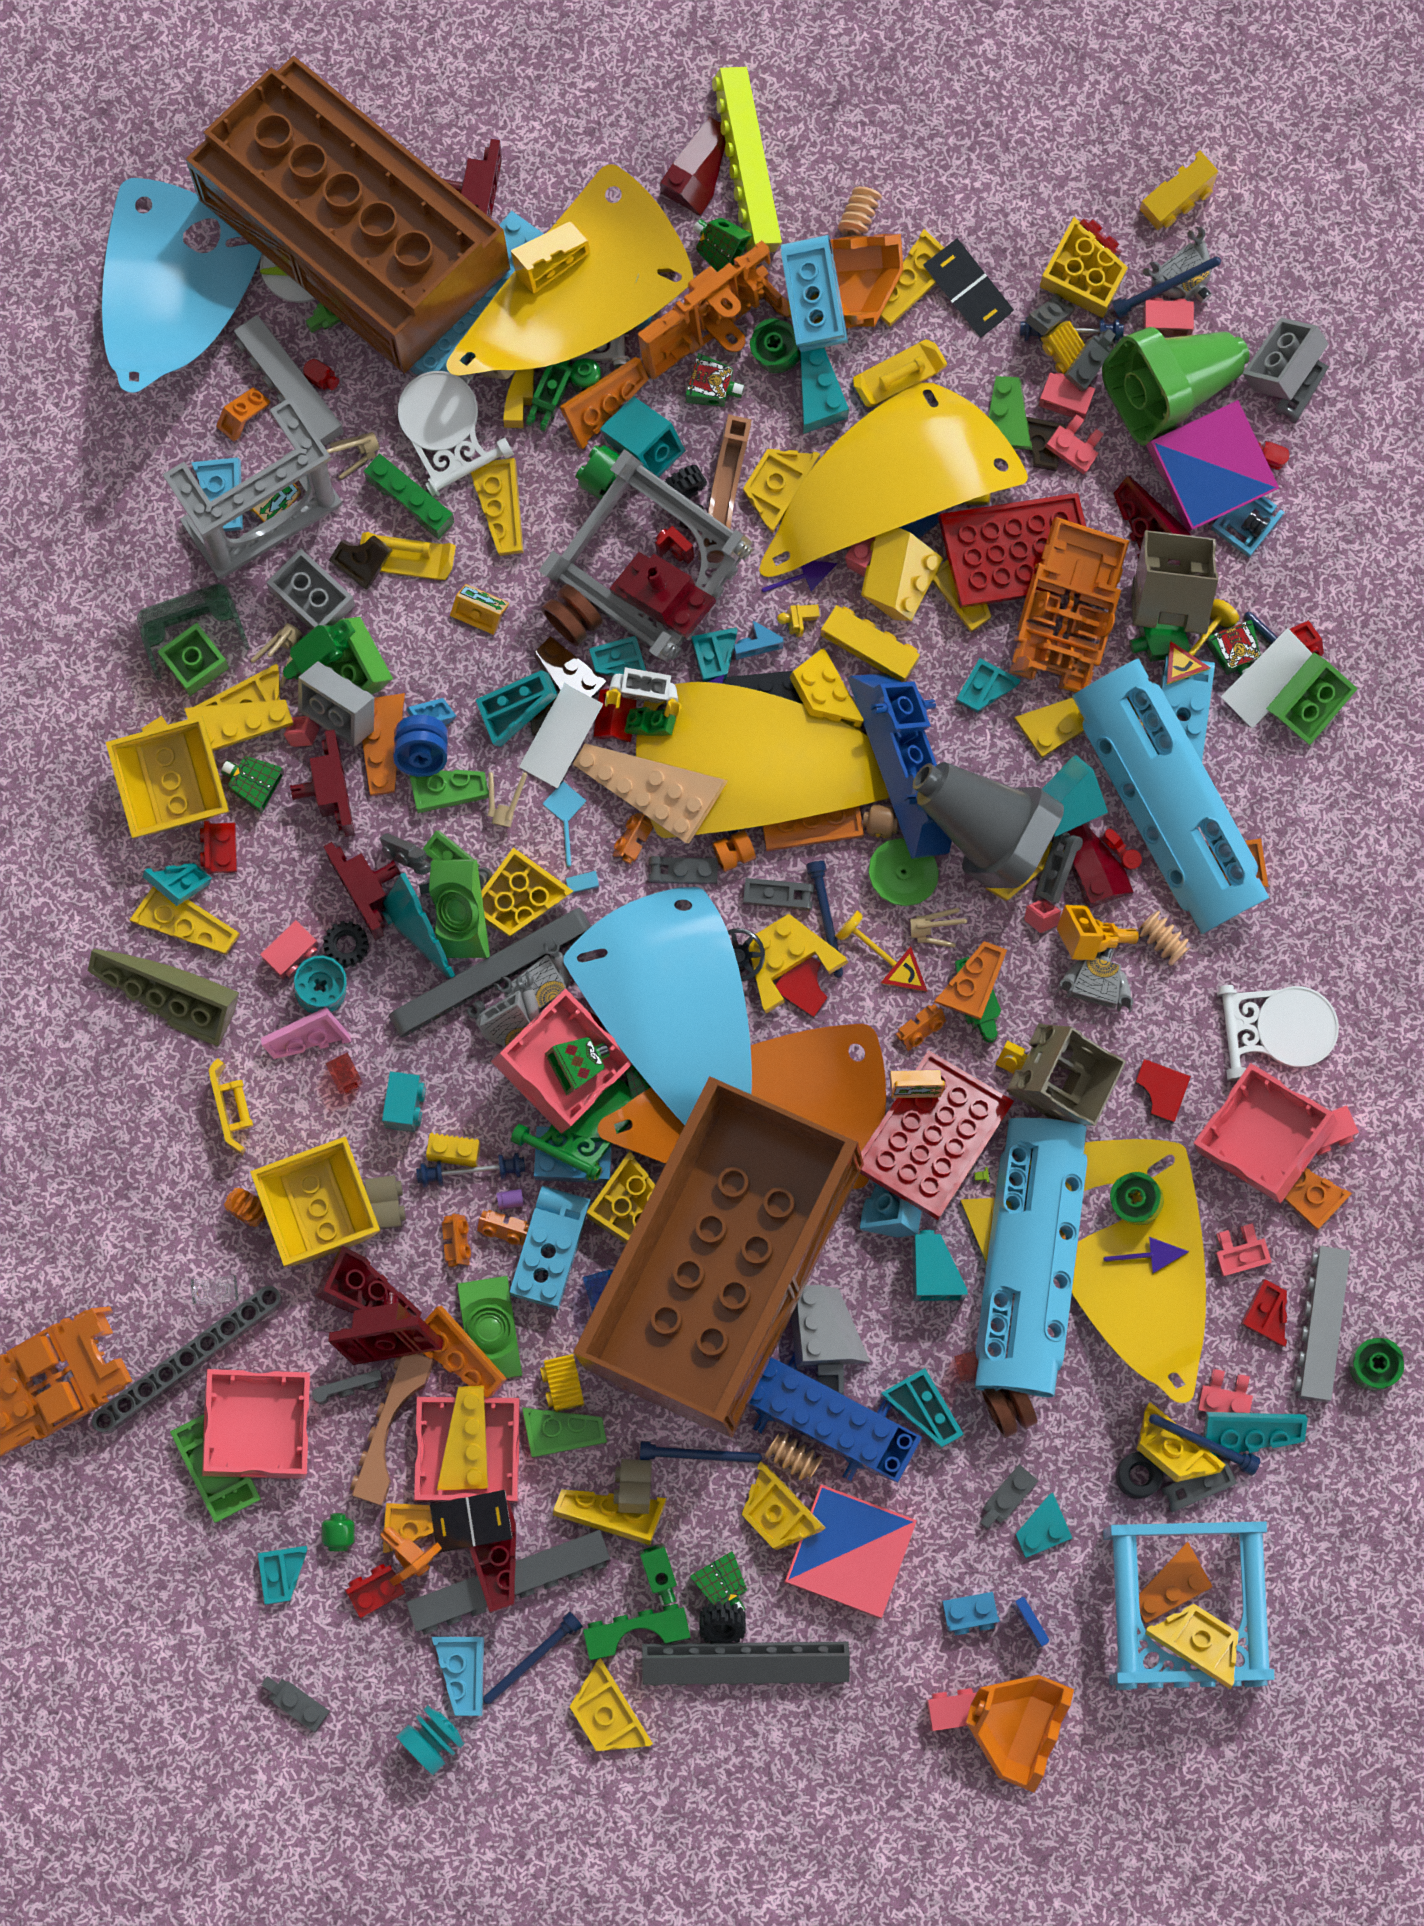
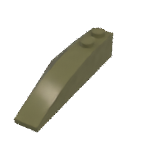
[87,949,239,1046]

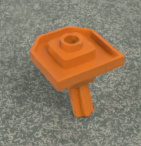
[380,1527,442,1586]

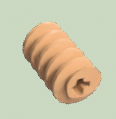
[838,186,882,237]
[1138,910,1191,966]
[765,1432,823,1482]

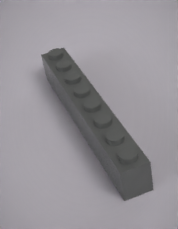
[406,1530,611,1635]
[642,1641,850,1686]

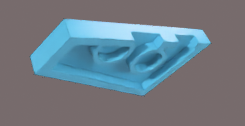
[191,457,243,532]
[432,1637,484,1716]

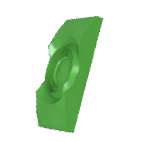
[429,859,490,958]
[458,1276,522,1378]
[170,1414,261,1523]

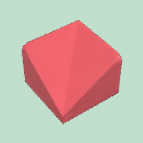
[284,716,319,747]
[1024,898,1061,933]

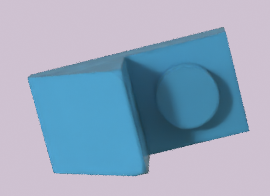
[734,621,784,660]

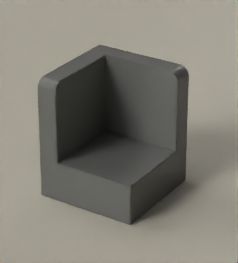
[817,1364,844,1395]

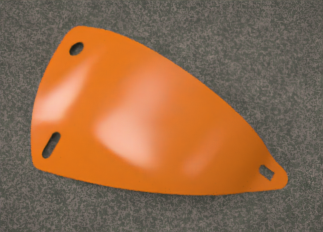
[598,1024,886,1189]

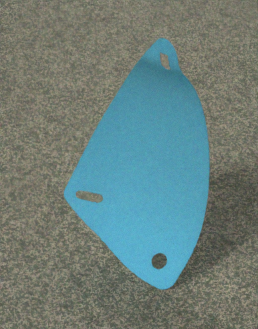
[102,178,262,393]
[563,887,752,1125]

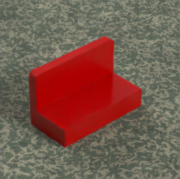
[593,689,637,742]

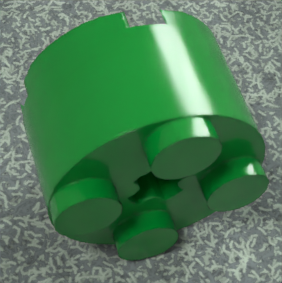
[750,318,801,373]
[575,445,620,501]
[1110,1172,1164,1225]
[1348,1338,1404,1391]

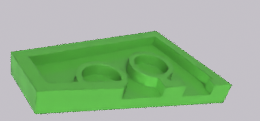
[989,376,1033,450]
[409,770,489,813]
[522,1407,607,1458]

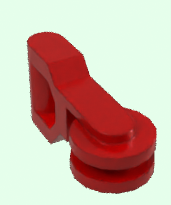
[1100,829,1142,870]

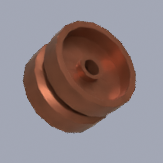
[541,584,603,646]
[981,1388,1038,1438]

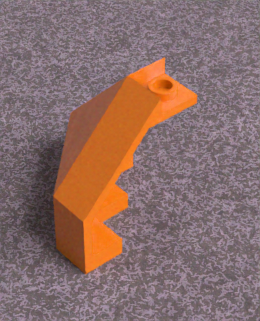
[830,234,903,329]
[966,1674,1074,1793]

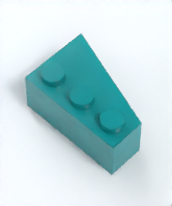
[800,348,849,434]
[475,670,558,747]
[880,1368,964,1450]

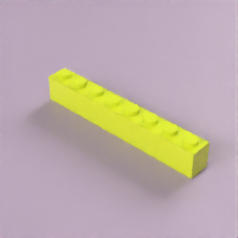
[712,67,782,253]

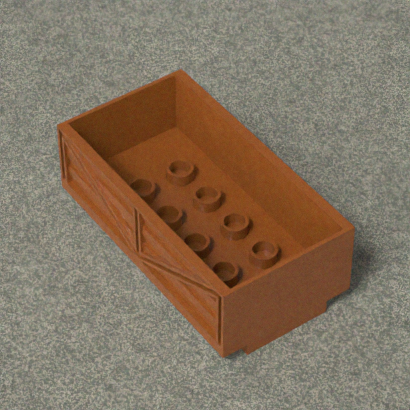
[185,55,511,374]
[573,1076,864,1438]

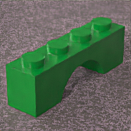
[364,453,454,540]
[583,1604,691,1661]

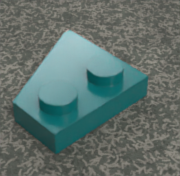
[691,627,738,682]
[589,636,646,677]
[956,658,1021,713]
[142,863,212,906]
[1015,1493,1072,1558]
[258,1545,308,1605]

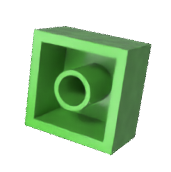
[157,623,229,697]

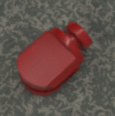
[303,359,340,391]
[1258,441,1290,470]

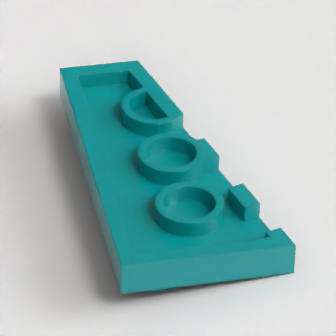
[1203,1412,1308,1458]

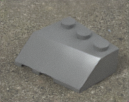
[791,1285,870,1367]

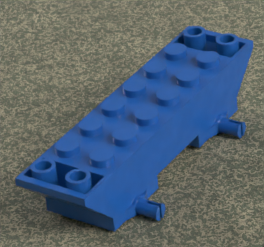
[848,673,952,859]
[748,1353,922,1483]

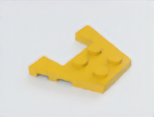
[749,914,848,1014]

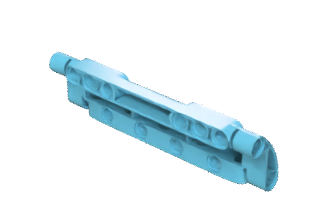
[1072,658,1270,934]
[975,1118,1087,1398]

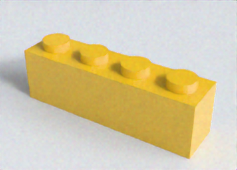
[820,605,920,682]

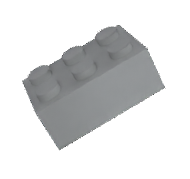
[1243,318,1329,400]
[266,549,355,630]
[298,662,374,747]

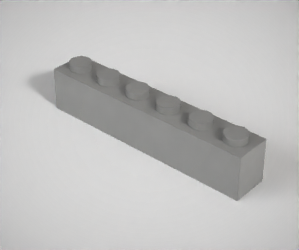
[234,315,344,446]
[1294,1246,1350,1403]

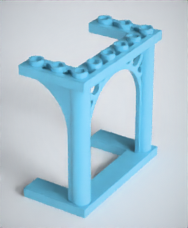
[1103,1521,1275,1690]

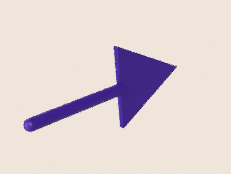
[761,561,838,593]
[1103,1237,1189,1273]

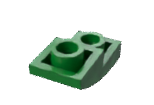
[624,707,676,736]

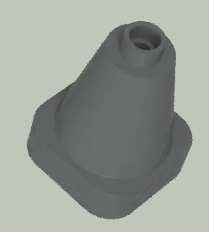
[912,762,1064,888]

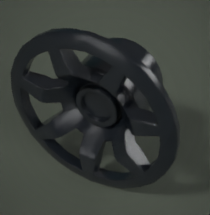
[727,928,765,981]

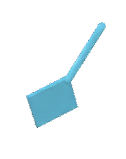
[543,781,586,867]

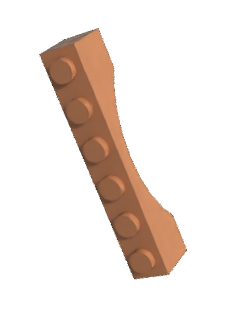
[698,414,752,563]
[350,1354,434,1507]

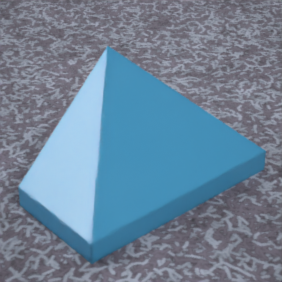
[406,698,457,726]

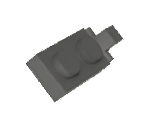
[1064,328,1116,391]
[979,1464,1038,1529]
[261,1676,330,1733]

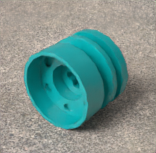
[294,955,347,1013]
[396,1705,465,1775]

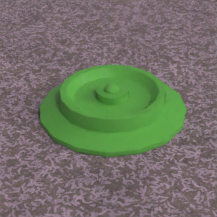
[868,838,939,907]

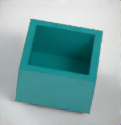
[382,1071,426,1133]

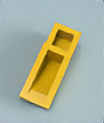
[503,368,534,428]

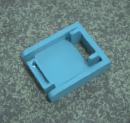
[1211,496,1285,558]

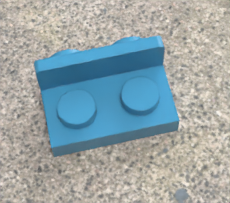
[942,1592,1000,1636]

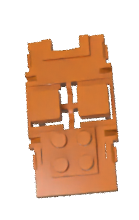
[638,240,790,379]
[1009,517,1130,693]
[0,1306,133,1457]

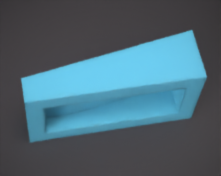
[566,871,599,893]

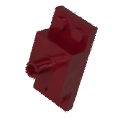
[442,139,502,218]
[609,552,716,639]
[290,730,355,837]
[323,842,401,941]
[328,1292,443,1365]

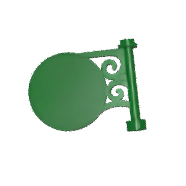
[511,1078,632,1181]

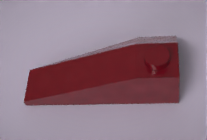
[660,116,726,216]
[1113,476,1191,565]
[1064,823,1134,909]
[315,1246,422,1317]
[469,1500,516,1613]

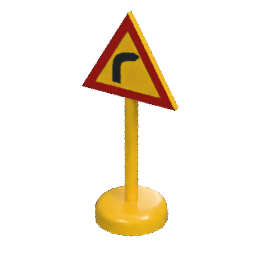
[1167,599,1239,685]
[835,910,928,992]

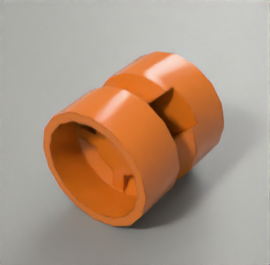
[712,829,756,872]

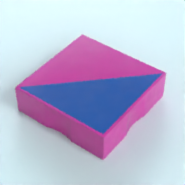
[1146,400,1279,532]

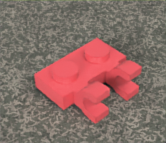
[1045,414,1104,475]
[1215,1223,1272,1277]
[1198,1369,1253,1413]

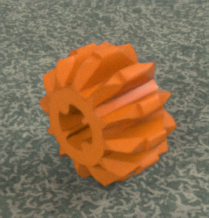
[224,1188,266,1227]

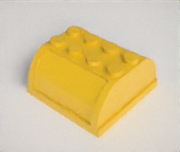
[105,716,229,839]
[250,1136,381,1267]

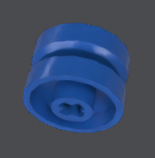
[393,715,448,777]

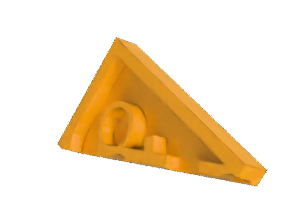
[383,1503,434,1553]

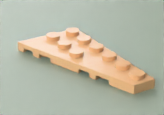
[573,743,728,843]

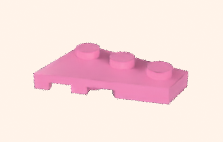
[261,1007,351,1059]

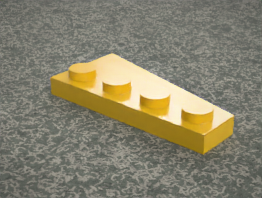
[880,229,944,327]
[471,458,524,556]
[1014,698,1084,759]
[184,700,294,751]
[130,886,240,955]
[437,1386,488,1490]
[553,1489,666,1545]

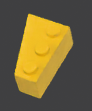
[1139,150,1218,231]
[511,221,590,294]

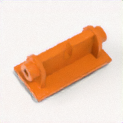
[612,813,653,864]
[895,1004,947,1051]
[477,1209,530,1246]
[441,1213,471,1267]

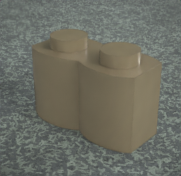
[365,1175,406,1230]
[614,1459,652,1514]

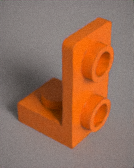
[216,387,271,442]

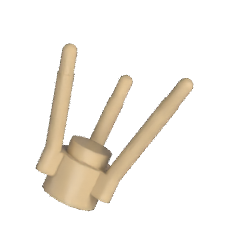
[326,432,380,480]
[251,623,302,687]
[487,772,527,828]
[910,908,967,948]

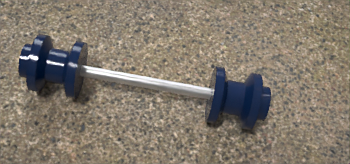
[1019,317,1124,344]
[416,1152,526,1188]

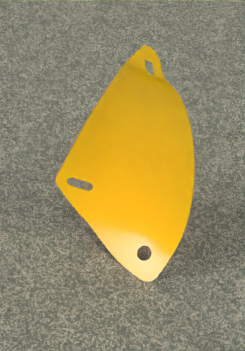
[446,164,694,376]
[759,383,1028,577]
[636,682,889,838]
[1026,1139,1206,1403]

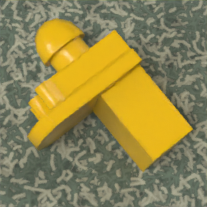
[777,604,820,638]

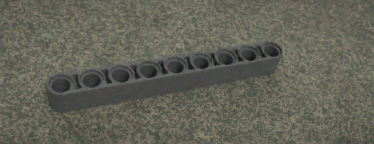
[388,908,592,1038]
[92,1286,282,1434]

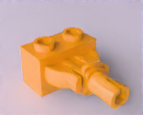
[1056,905,1139,960]

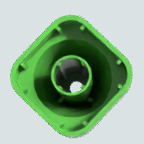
[1102,327,1250,446]

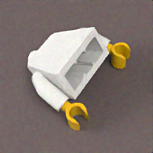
[605,668,682,719]

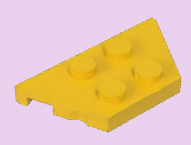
[743,449,820,533]
[789,648,864,727]
[194,664,280,707]
[1137,1402,1225,1482]
[742,1462,826,1550]
[1145,1604,1239,1690]
[569,1658,653,1751]

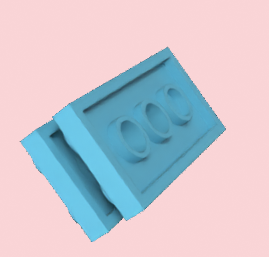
[781,235,848,352]
[1152,655,1215,762]
[509,1185,591,1310]

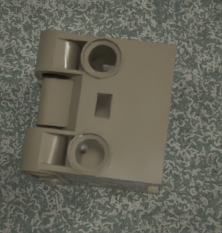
[1131,530,1219,634]
[1006,1023,1126,1126]

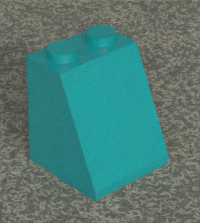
[600,396,686,477]
[1042,755,1108,837]
[912,1230,968,1301]

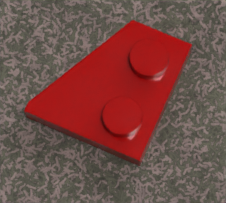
[1241,1279,1287,1347]

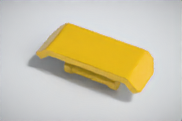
[853,339,947,407]
[360,532,456,580]
[209,1058,253,1155]

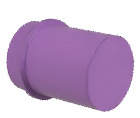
[496,1189,524,1211]

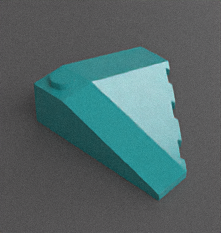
[382,872,455,979]

